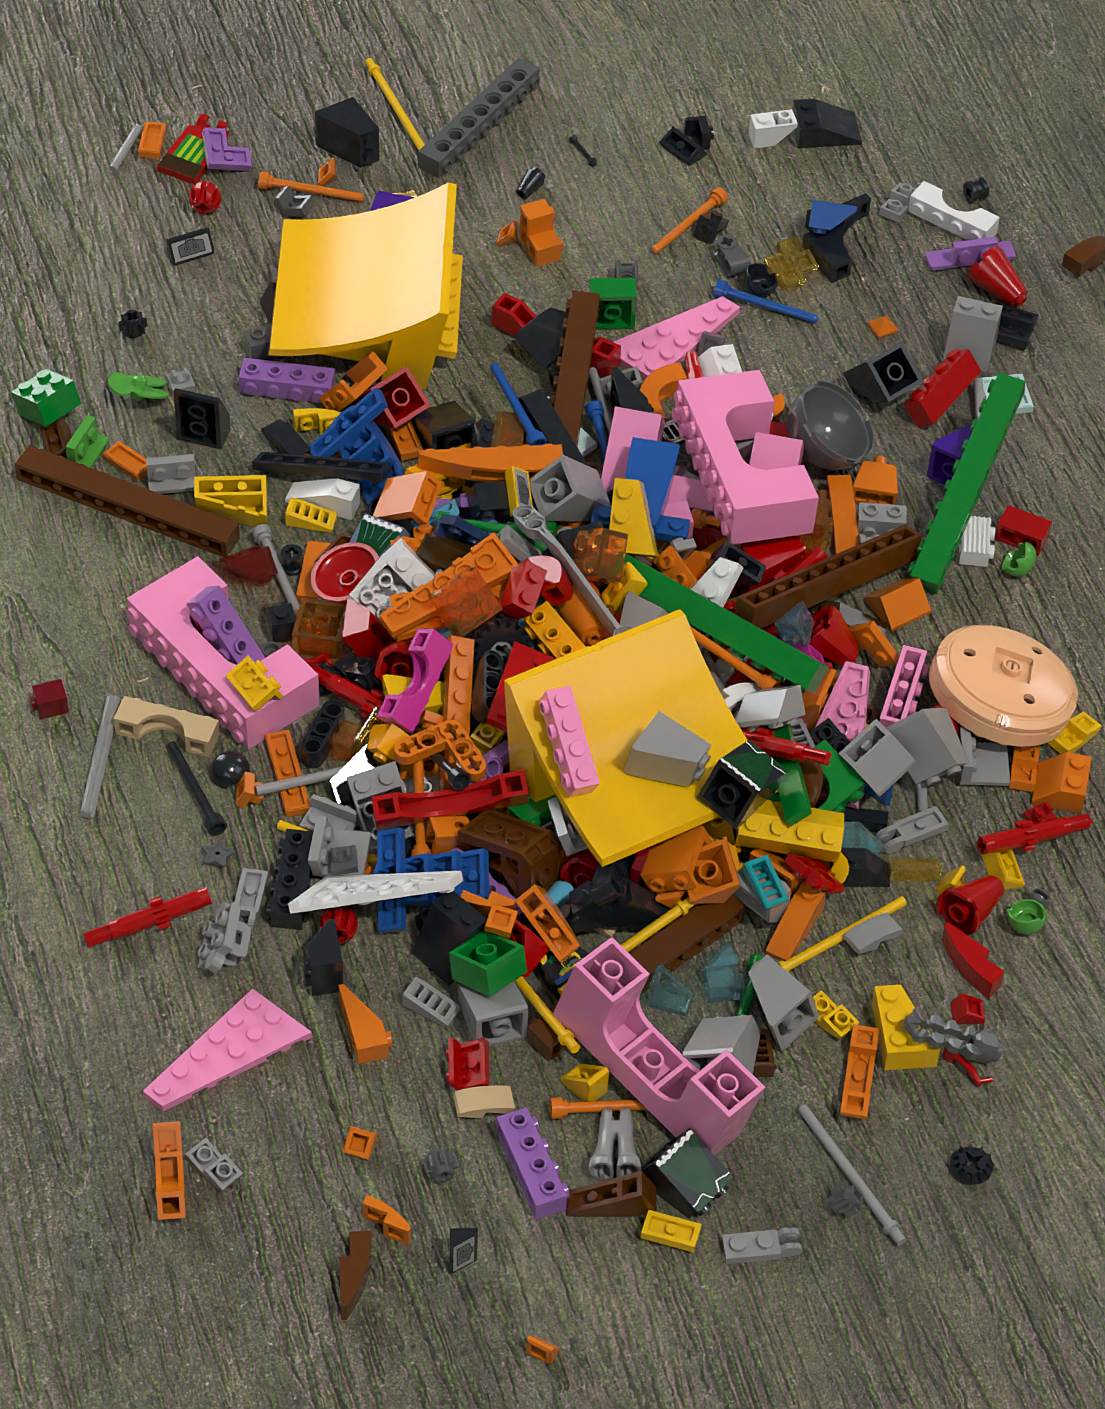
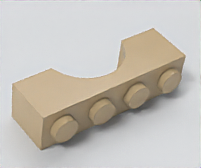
[114,696,220,758]

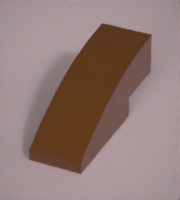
[1062,236,1105,277]
[339,1231,372,1320]

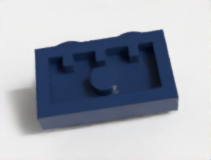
[433,514,489,546]

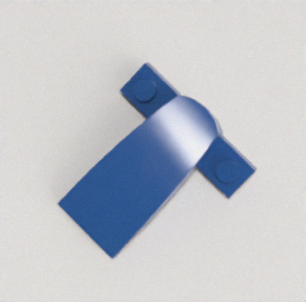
[309,387,405,506]
[591,437,690,541]
[373,827,489,934]

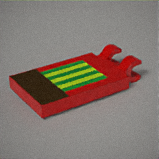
[157,114,229,185]

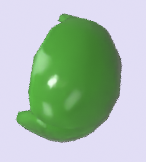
[1002,542,1037,577]
[1006,899,1047,935]

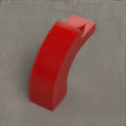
[526,555,573,606]

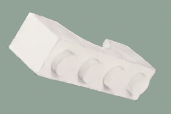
[908,181,1000,240]

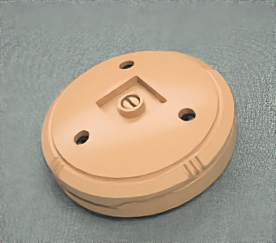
[929,625,1078,746]

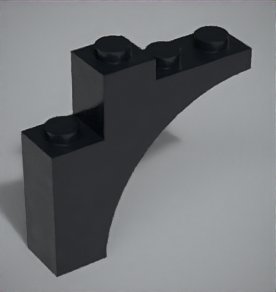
[802,193,871,283]
[539,879,670,937]

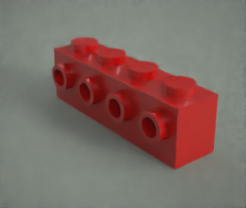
[904,349,981,427]

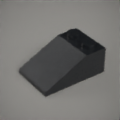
[792,99,862,149]
[610,367,654,415]
[173,388,230,450]

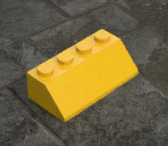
[735,800,844,863]

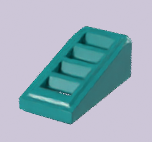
[741,855,789,911]

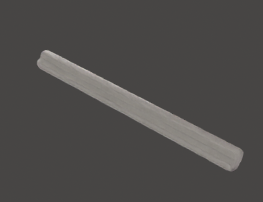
[80,695,120,819]

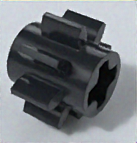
[119,310,148,338]

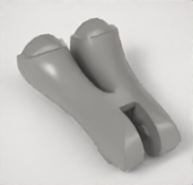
[588,1108,641,1180]

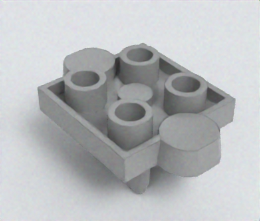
[198,902,251,973]

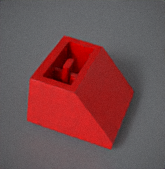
[342,599,394,659]

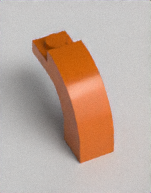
[640,362,687,422]
[153,1121,186,1220]

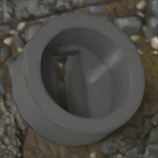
[1029,888,1050,910]

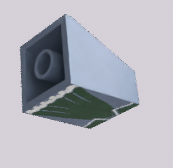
[349,513,413,558]

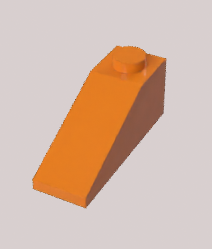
[765,881,826,962]
[516,884,581,962]
[338,984,393,1064]

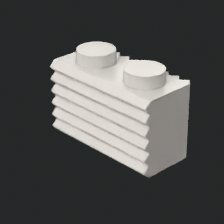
[959,516,995,567]

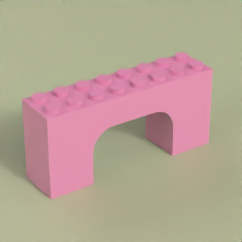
[672,370,819,544]
[601,407,804,516]
[126,556,319,750]
[553,937,766,1156]

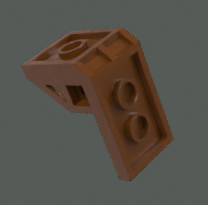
[458,810,560,898]

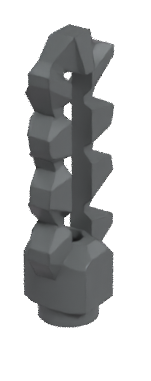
[903,1008,1003,1064]

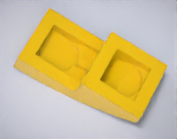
[1047,711,1102,754]

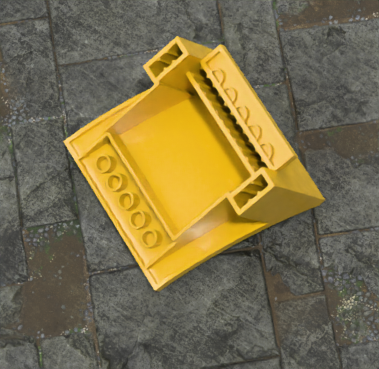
[269,183,463,390]
[504,609,778,867]

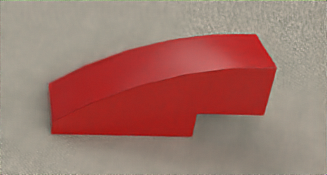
[942,922,1005,999]

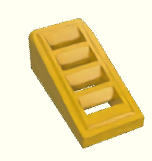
[285,497,338,533]

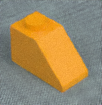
[367,723,409,764]

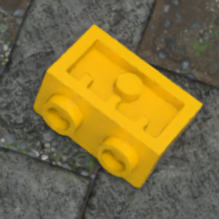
[226,655,284,712]

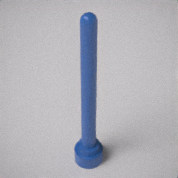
[713,279,818,323]
[490,363,547,446]
[584,401,608,461]

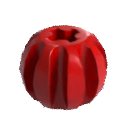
[188,181,221,214]
[319,906,358,944]

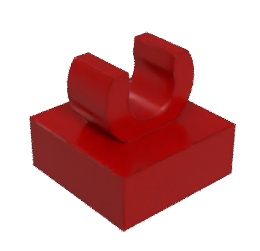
[1022,801,1057,824]

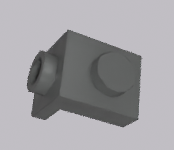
[275,186,315,217]

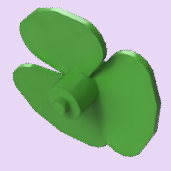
[108,372,169,401]

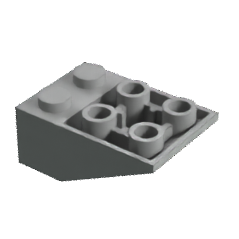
[346,761,415,850]

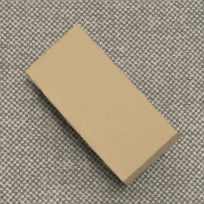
[453,1085,515,1118]

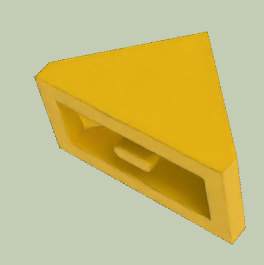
[560,1063,609,1102]

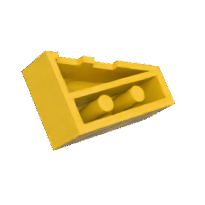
[194,475,267,527]
[607,478,659,558]
[872,985,940,1071]

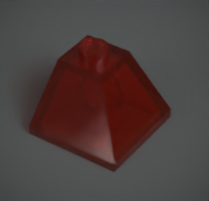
[212,545,278,584]

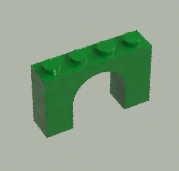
[768,739,866,813]

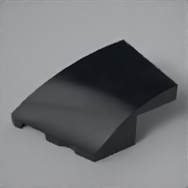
[514,307,569,369]

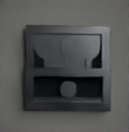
[995,302,1039,349]

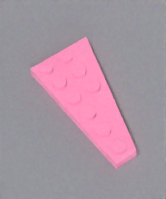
[614,296,740,380]
[812,661,870,809]
[143,989,312,1112]

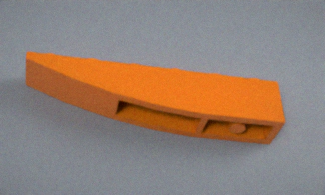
[417,444,563,482]

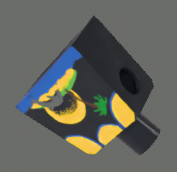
[535,937,589,1000]

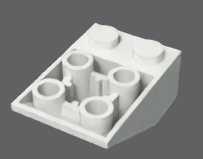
[350,538,435,628]

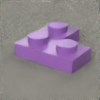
[202,128,252,171]

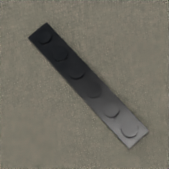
[252,452,391,483]

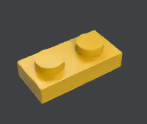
[641,1210,702,1253]

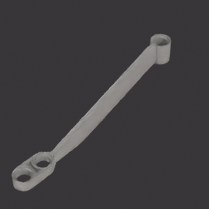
[513,505,634,636]

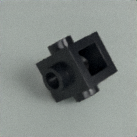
[345,656,382,692]

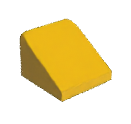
[935,865,966,894]

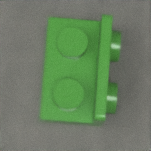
[66,415,109,468]

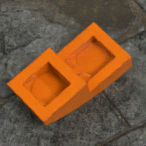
[1009,746,1040,792]
[460,890,516,916]
[362,1195,411,1246]

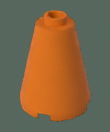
[554,582,605,646]

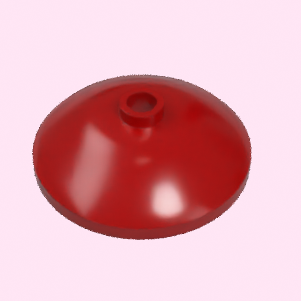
[311,542,379,604]

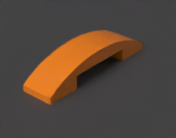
[840,1024,880,1119]

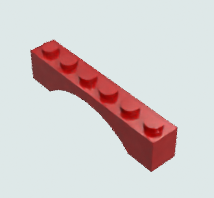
[492,293,621,377]
[371,770,529,830]

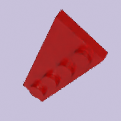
[487,641,556,732]

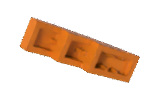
[827,475,859,554]

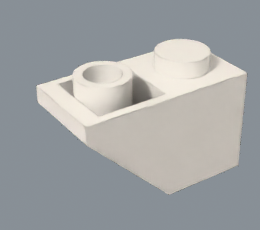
[749,109,798,149]

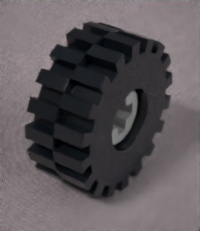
[467,614,532,665]

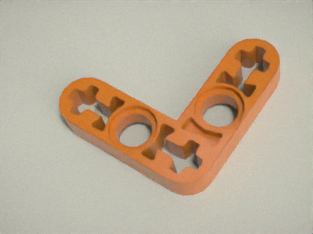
[394,720,486,782]

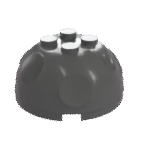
[787,380,874,471]

